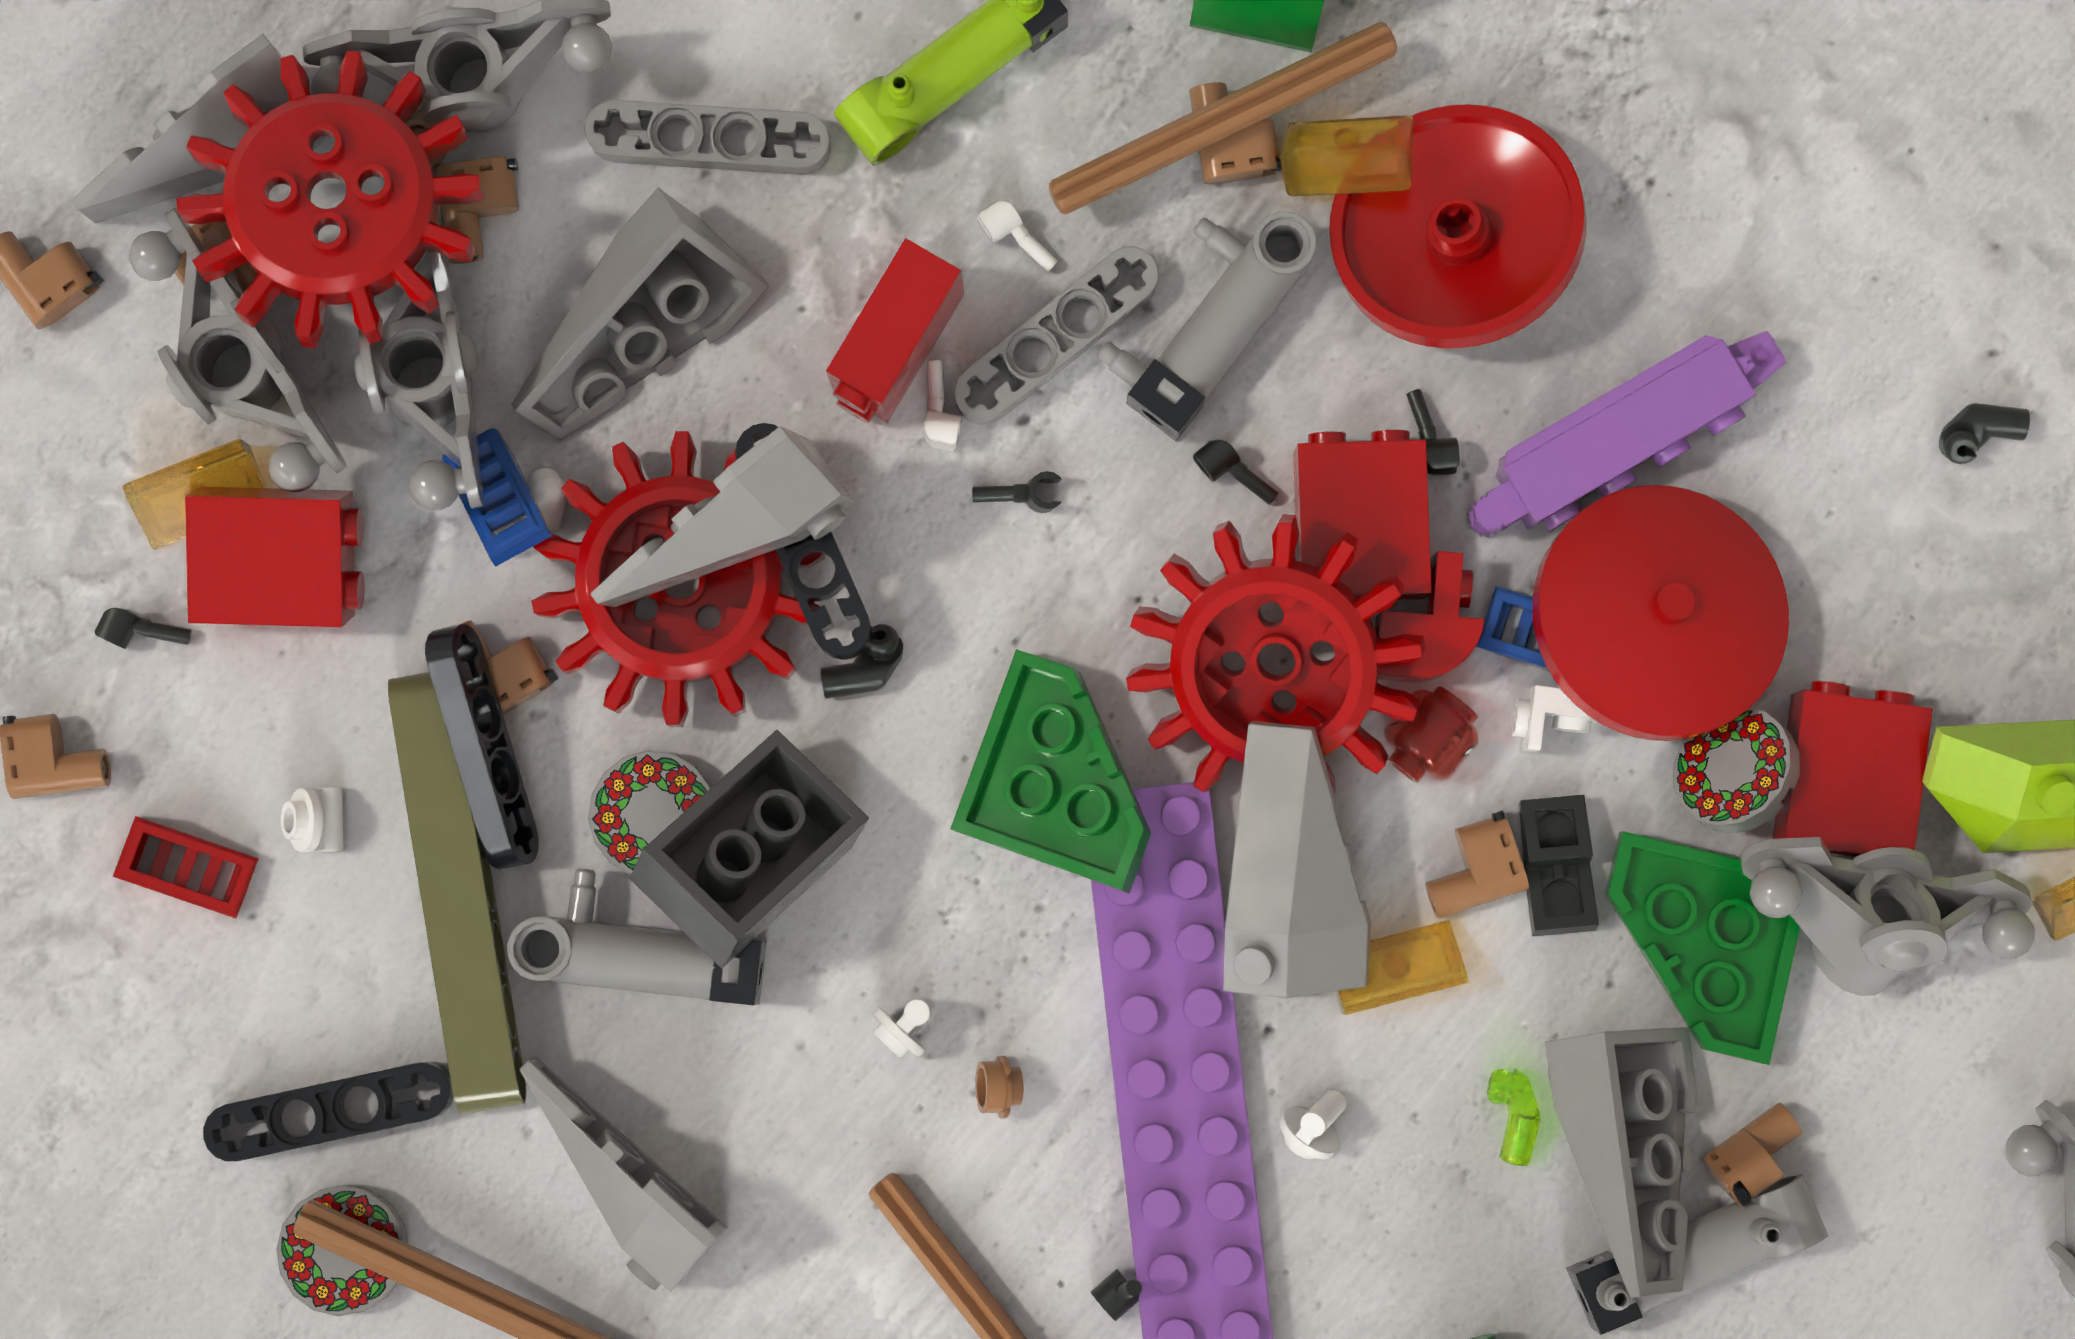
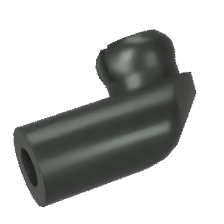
[1939,403,2030,464]
[820,624,903,699]

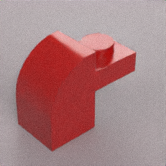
[1375,551,1484,682]

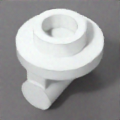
[281,787,344,852]
[873,999,932,1058]
[1279,1090,1347,1160]

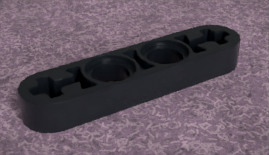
[735,423,872,660]
[425,624,539,870]
[203,1062,454,1162]

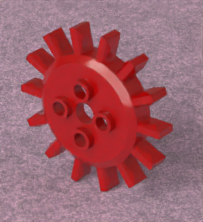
[176,50,484,348]
[531,431,826,728]
[1126,514,1425,795]

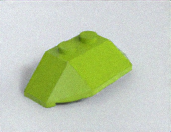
[1922,719,2075,853]

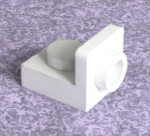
[1511,685,1600,753]

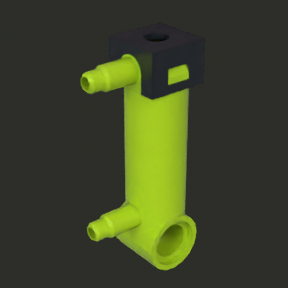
[834,0,1068,166]

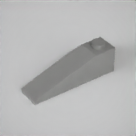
[71,34,326,224]
[511,187,770,441]
[590,426,854,607]
[1223,721,1371,998]
[1545,1027,1697,1298]
[519,1058,728,1292]

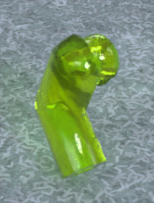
[1487,1068,1541,1166]

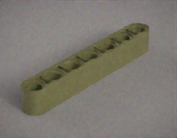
[388,672,527,1115]

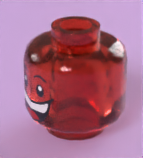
[1384,686,1479,783]

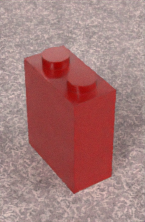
[826,238,964,423]
[1293,430,1432,600]
[185,486,365,627]
[1772,681,1933,857]

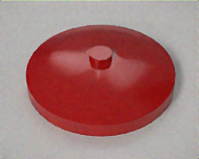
[1329,104,1587,349]
[1532,485,1789,741]

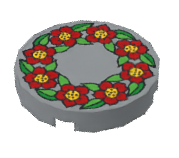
[1673,707,1800,834]
[588,750,712,874]
[276,1185,408,1316]

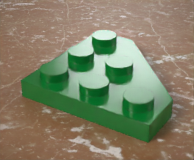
[950,649,1151,893]
[1605,831,1800,1065]

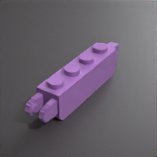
[1467,331,1787,537]

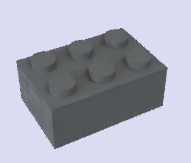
[629,730,869,969]

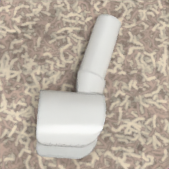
[977,201,1058,272]
[924,360,962,451]

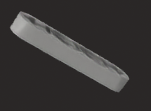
[584,100,831,175]
[954,246,1159,425]

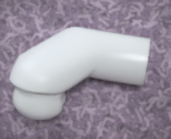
[494,468,568,535]

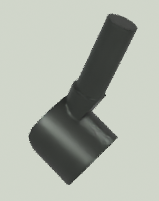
[1406,389,1460,475]
[1193,440,1279,505]
[972,471,1062,513]
[95,608,191,649]
[1091,1269,1142,1321]

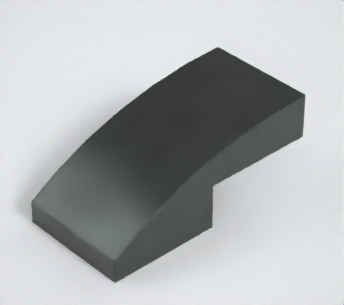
[1519,794,1599,937]

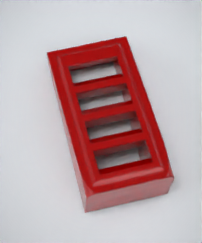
[112,816,259,919]

